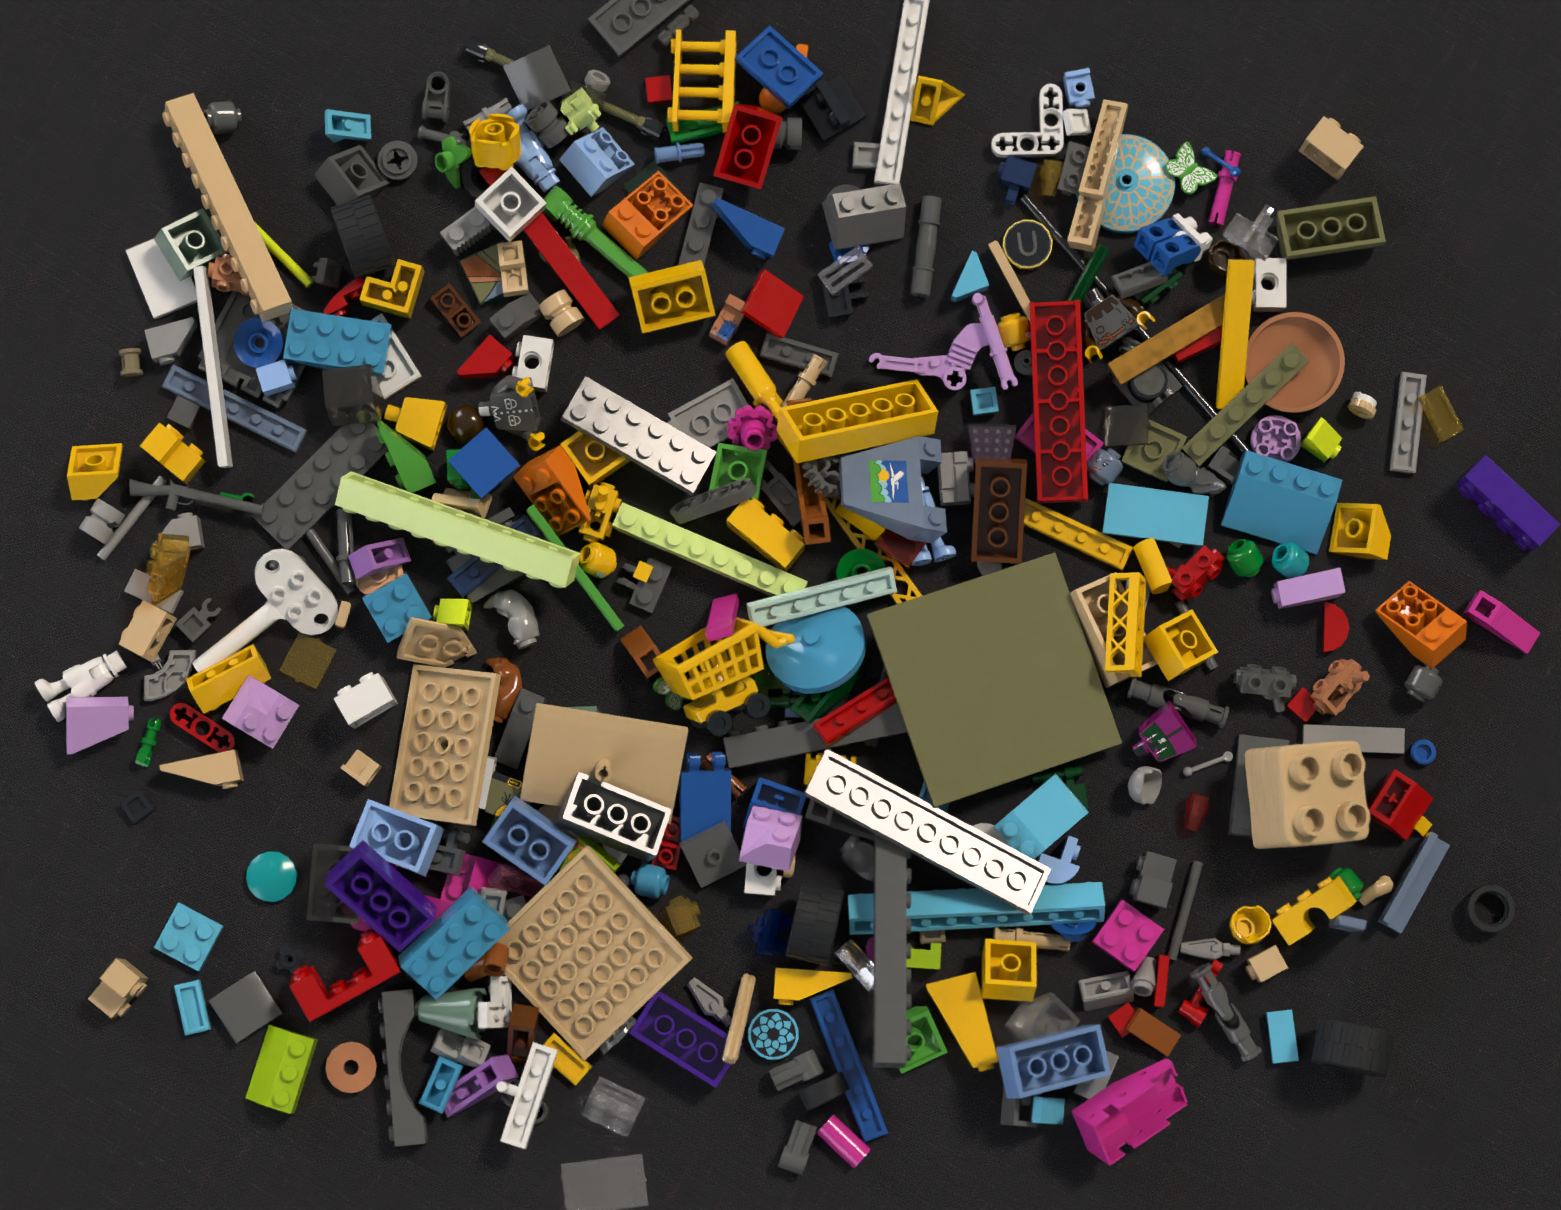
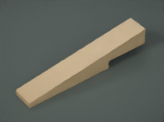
[1067,99,1128,252]

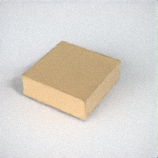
[335,601,351,629]

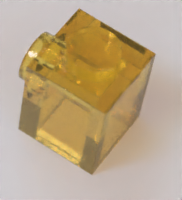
[665,895,701,936]

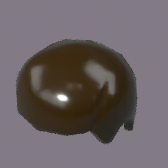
[1206,239,1247,277]
[447,405,488,443]

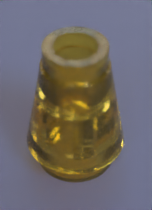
[1040,159,1063,197]

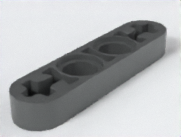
[670,478,757,524]

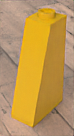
[925,972,998,1072]

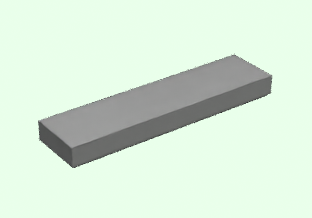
[1389,372,1427,474]
[1302,724,1405,754]

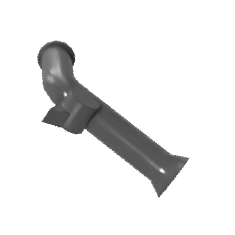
[418,125,470,158]

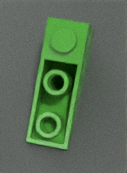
[375,420,436,493]

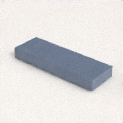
[1328,915,1367,932]

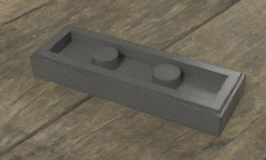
[760,332,839,378]

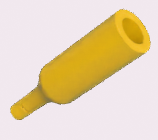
[725,341,781,421]

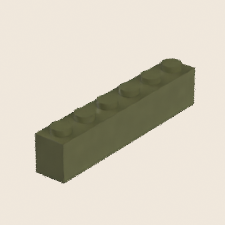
[1182,343,1309,467]

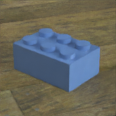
[483,795,577,886]

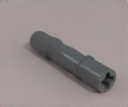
[910,196,942,298]

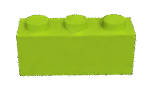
[246,1024,318,1114]

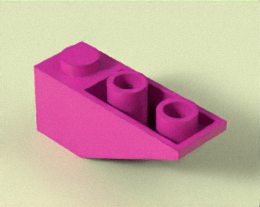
[1462,590,1540,654]

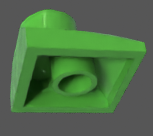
[709,443,768,500]
[899,1006,947,1074]

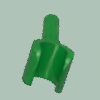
[220,492,254,501]

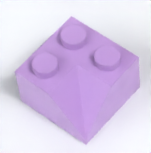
[222,675,299,748]
[739,806,803,871]

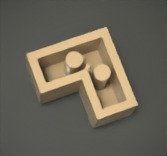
[88,958,149,1018]

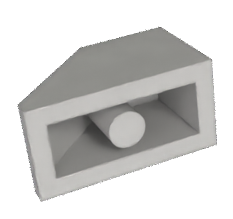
[144,317,198,365]
[150,513,205,557]

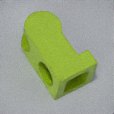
[906,943,941,969]

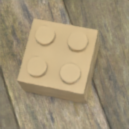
[1299,116,1364,180]

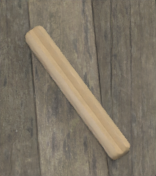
[722,974,756,1064]

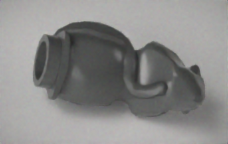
[1162,452,1226,497]

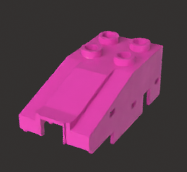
[1072,1058,1188,1166]

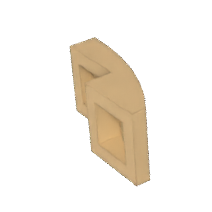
[497,240,529,297]

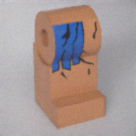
[709,294,745,346]

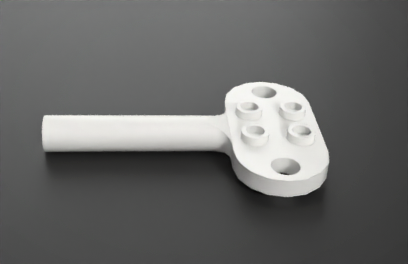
[192,549,338,672]

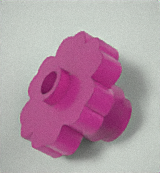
[727,405,777,450]

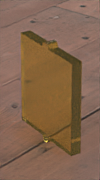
[279,631,337,689]

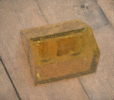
[146,533,190,605]

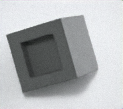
[1206,445,1239,486]

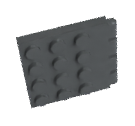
[198,291,307,408]

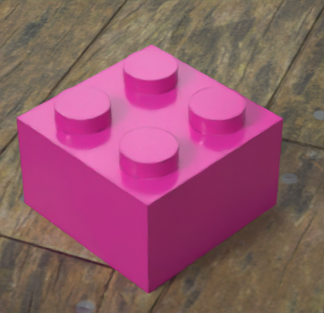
[1091,900,1164,971]

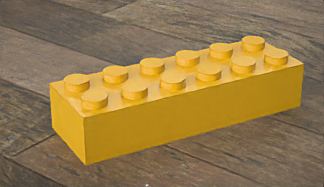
[777,379,938,463]

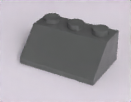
[822,183,906,251]

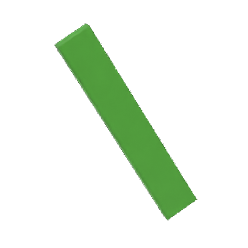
[526,504,624,631]

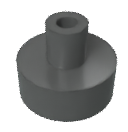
[1014,350,1032,376]

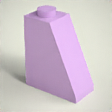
[1271,568,1345,609]
[66,697,134,754]

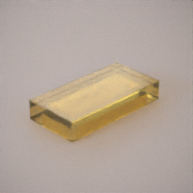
[1418,386,1464,442]

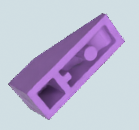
[444,1055,519,1117]

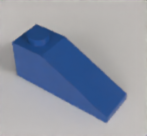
[711,198,785,260]

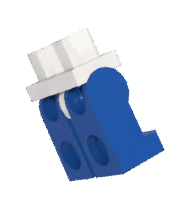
[1134,213,1212,276]

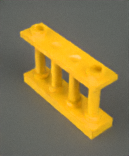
[668,30,737,132]

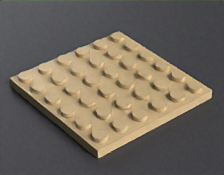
[496,845,693,1061]

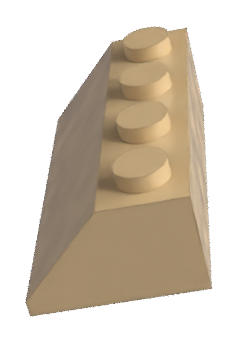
[1070,572,1157,688]

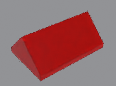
[713,103,782,189]

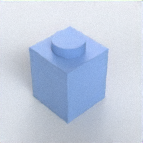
[256,360,297,397]

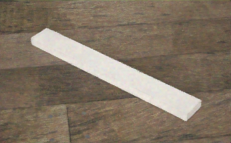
[874,0,929,186]
[193,266,233,468]

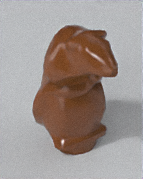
[485,657,522,724]

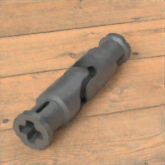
[1126,677,1230,729]
[1190,963,1262,1062]

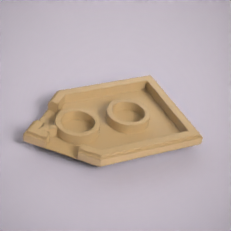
[397,617,477,668]

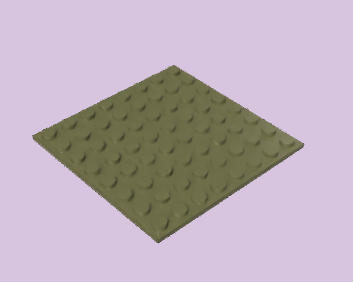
[867,552,1122,807]

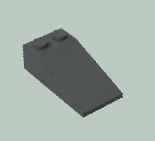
[1228,734,1289,838]

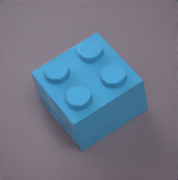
[362,572,432,643]

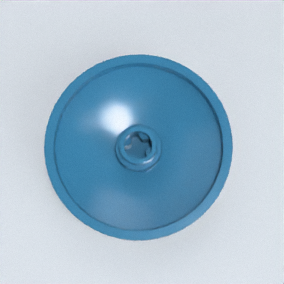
[766,606,867,694]

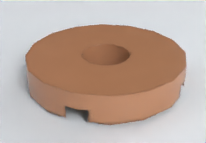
[325,1042,377,1093]

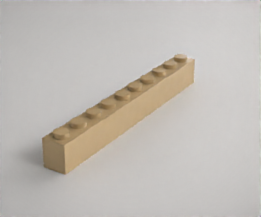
[162,93,292,322]

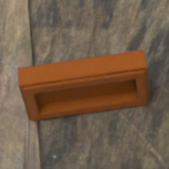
[1125,1007,1181,1056]

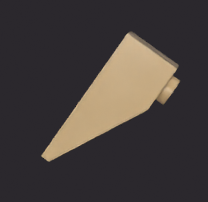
[159,750,244,789]

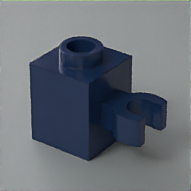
[997,156,1037,206]

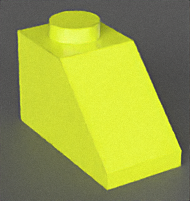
[1300,417,1342,462]
[433,599,472,632]

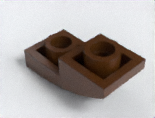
[430,283,481,338]

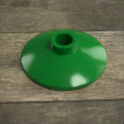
[836,548,886,580]

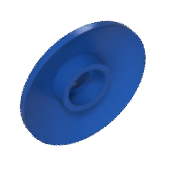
[233,318,283,368]

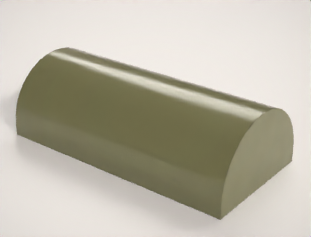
[1276,196,1386,260]

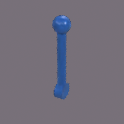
[1201,147,1241,177]

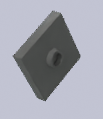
[679,820,746,888]

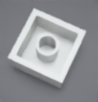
[475,167,547,242]
[334,672,398,729]

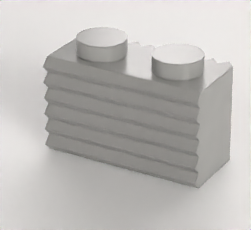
[440,207,495,256]

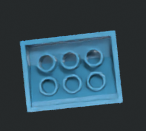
[1221,450,1342,555]

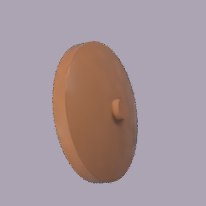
[1245,312,1345,413]

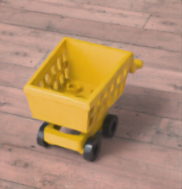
[653,617,795,736]

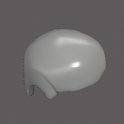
[1128,766,1162,805]

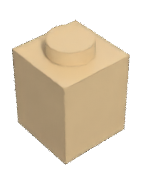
[1245,945,1288,982]

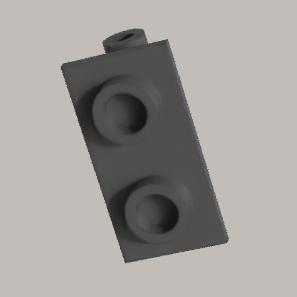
[1057,141,1090,196]

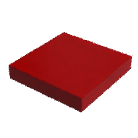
[740,269,804,339]

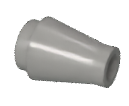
[1131,957,1157,996]

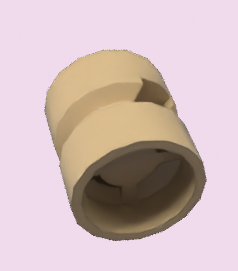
[538,290,584,337]

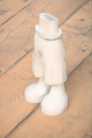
[34,651,127,722]

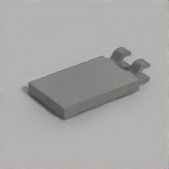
[667,378,748,448]

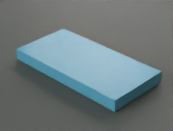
[1102,483,1209,547]

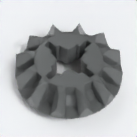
[378,141,417,180]

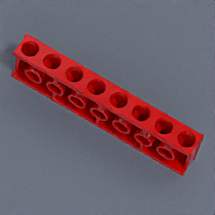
[1029,300,1088,503]

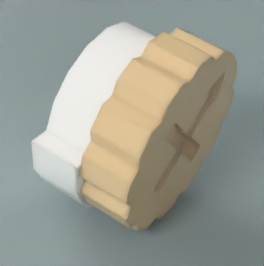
[1348,392,1377,419]

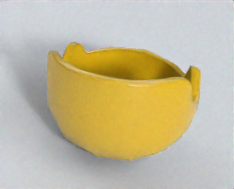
[1229,905,1272,944]

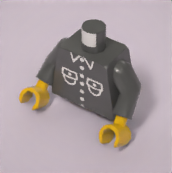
[479,375,545,451]

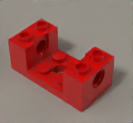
[290,928,400,1022]

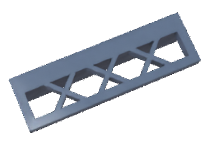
[1378,832,1450,934]

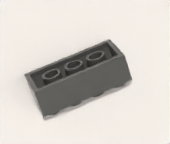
[555,772,672,863]

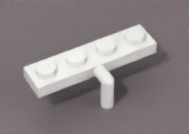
[496,1042,558,1149]

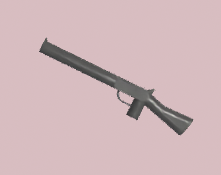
[130,479,264,515]

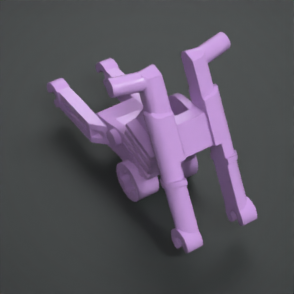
[869,293,1018,391]

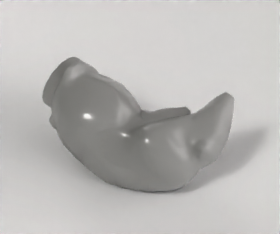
[484,590,540,650]

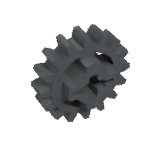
[802,454,843,499]

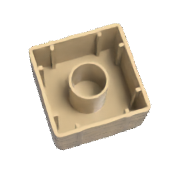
[1245,740,1370,849]

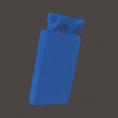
[679,752,731,847]

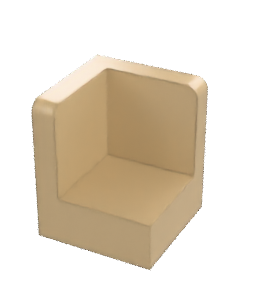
[341,750,382,787]

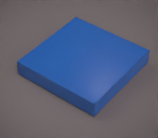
[448,428,520,499]

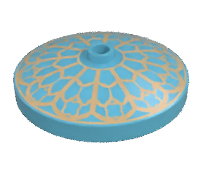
[1076,134,1175,234]

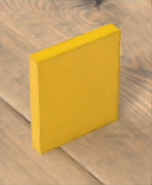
[633,561,653,583]
[1414,816,1432,837]

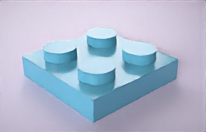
[154,902,224,971]

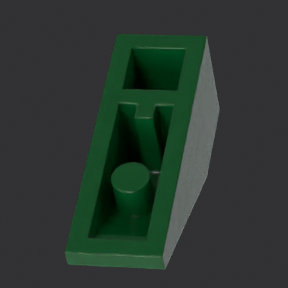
[790,668,863,724]

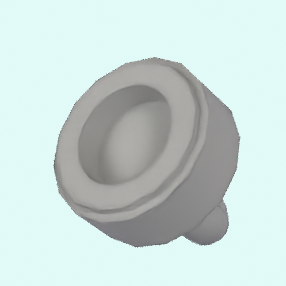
[584,70,610,98]

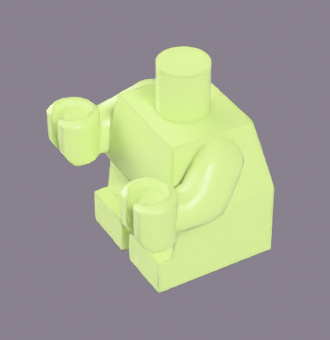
[561,88,601,135]

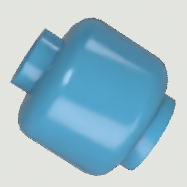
[630,863,670,899]

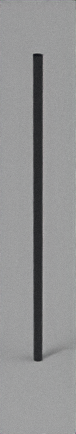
[1020,194,1252,454]

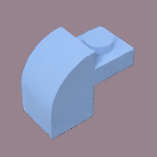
[1037,836,1081,884]

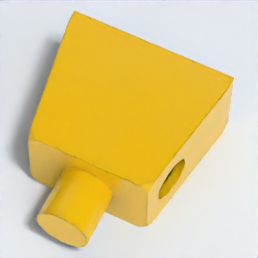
[384,397,447,451]

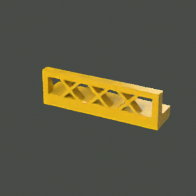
[1105,572,1147,677]

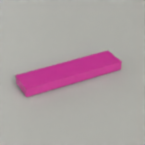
[706,593,739,642]

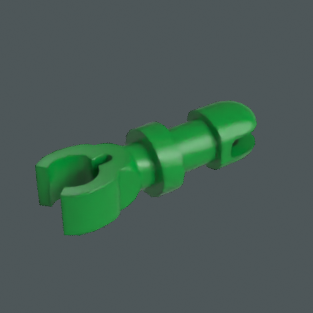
[135,717,161,767]

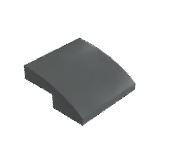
[503,45,571,110]
[209,971,282,1044]

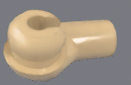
[1359,876,1393,906]

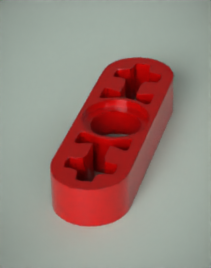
[170,703,236,752]

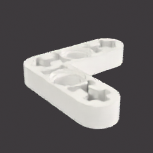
[991,84,1064,158]

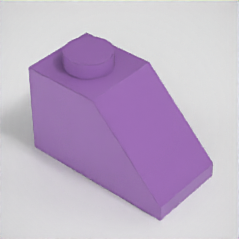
[348,538,411,579]

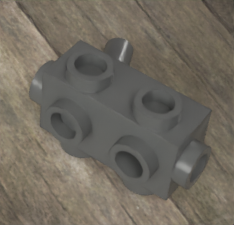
[1234,664,1297,712]

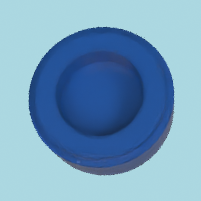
[1409,739,1436,765]

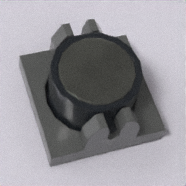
[1111,362,1182,418]

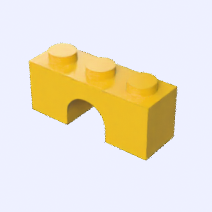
[1272,876,1356,946]

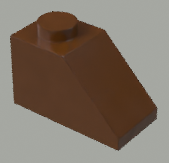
[507,1004,539,1064]

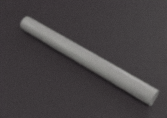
[97,476,167,560]

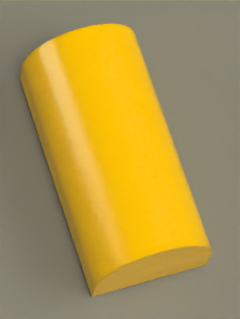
[1133,537,1172,594]

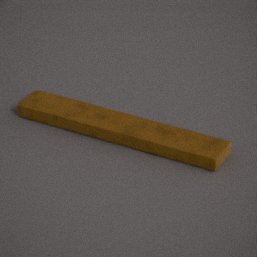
[1107,294,1225,386]

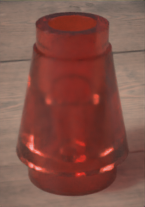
[1184,792,1211,831]

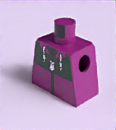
[1132,701,1196,762]

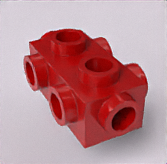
[1166,545,1225,602]

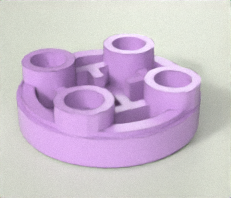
[1250,415,1301,463]

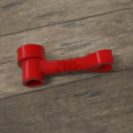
[1178,960,1223,1028]

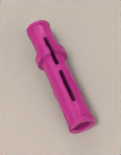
[1208,150,1241,227]

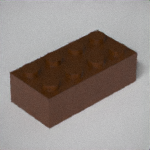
[971,457,1027,564]

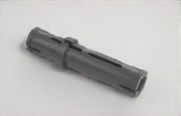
[336,509,356,586]

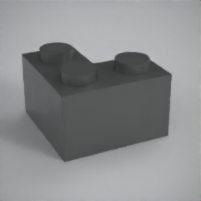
[1129,851,1177,909]

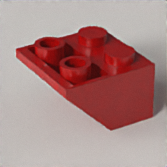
[1367,769,1434,841]

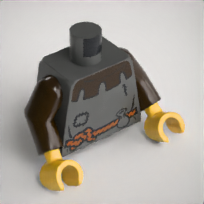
[1081,288,1155,364]

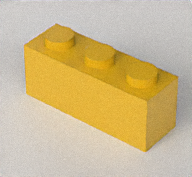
[186,644,271,714]

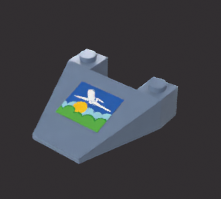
[839,436,947,543]

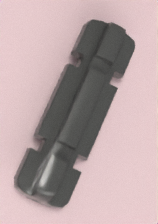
[658,5,699,46]

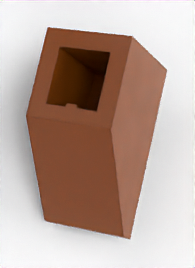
[620,625,661,681]

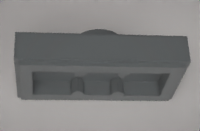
[1111,262,1168,299]

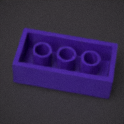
[1456,455,1560,552]
[325,840,437,952]
[629,991,743,1088]

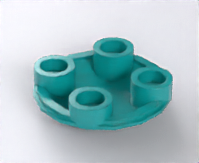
[246,851,298,902]

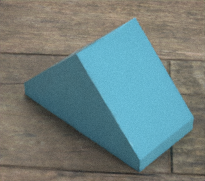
[951,251,989,302]

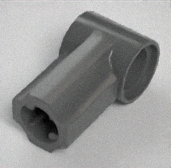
[769,1049,824,1091]
[778,1120,817,1175]

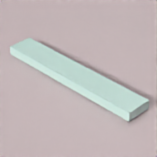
[746,566,897,627]

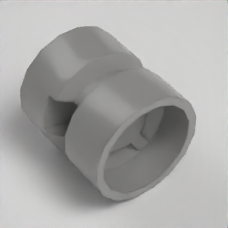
[79,498,125,545]

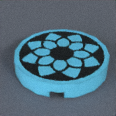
[748,1009,799,1060]

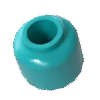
[1272,542,1309,579]

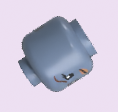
[1087,448,1123,486]

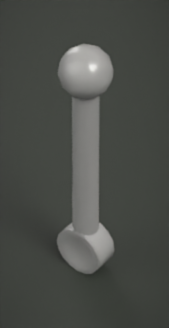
[1183,751,1233,776]

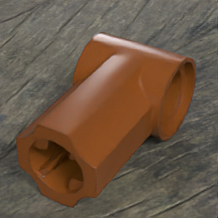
[464,943,509,982]

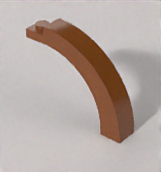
[786,398,831,545]

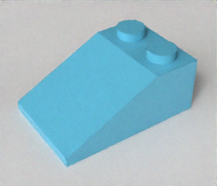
[994,774,1089,859]

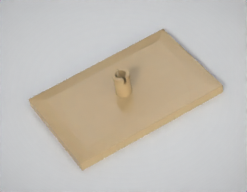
[389,664,501,826]
[520,703,688,824]

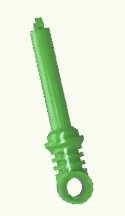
[543,186,649,278]

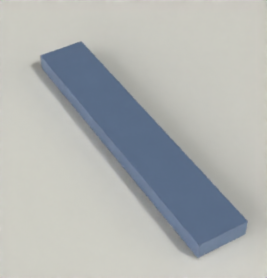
[162,365,308,453]

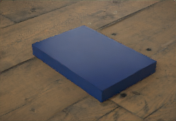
[735,25,824,109]

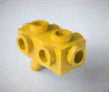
[578,482,622,543]

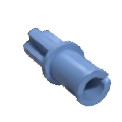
[654,143,705,164]

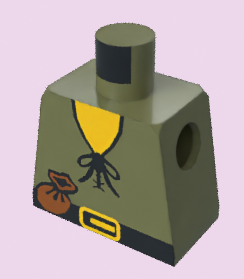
[485,771,533,829]

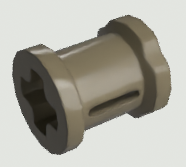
[118,348,143,377]

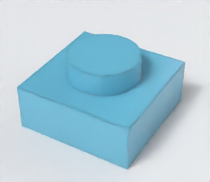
[970,387,999,416]

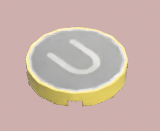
[1002,220,1052,270]

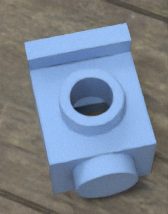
[1063,68,1095,109]

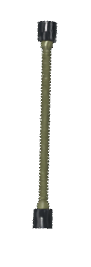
[465,37,667,141]

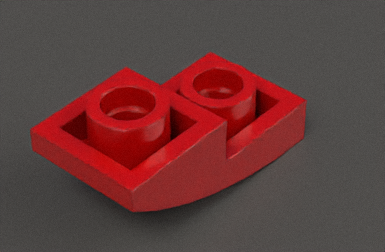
[323,277,365,317]
[652,814,681,870]

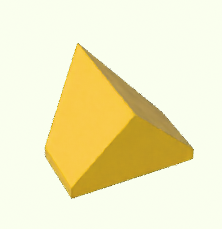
[910,76,965,125]

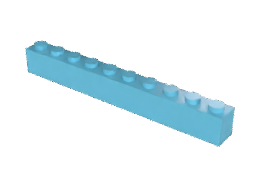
[848,882,1105,935]

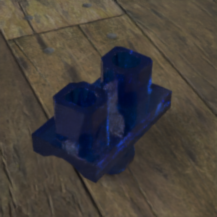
[747,908,792,956]

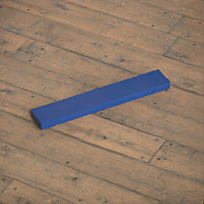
[809,989,888,1142]

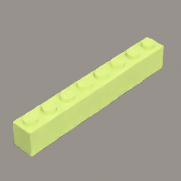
[612,502,808,597]

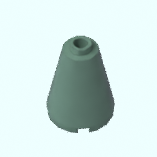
[415,988,487,1039]

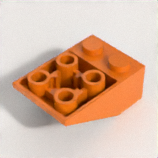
[601,171,693,260]
[513,445,591,536]
[1375,581,1467,669]

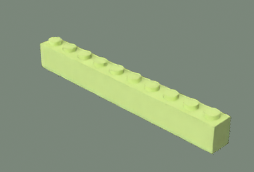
[335,471,581,588]

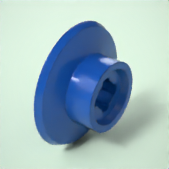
[1051,921,1096,942]

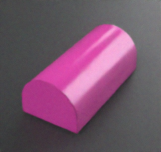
[816,1114,871,1168]

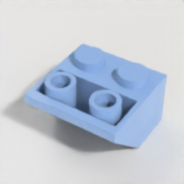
[559,128,635,197]

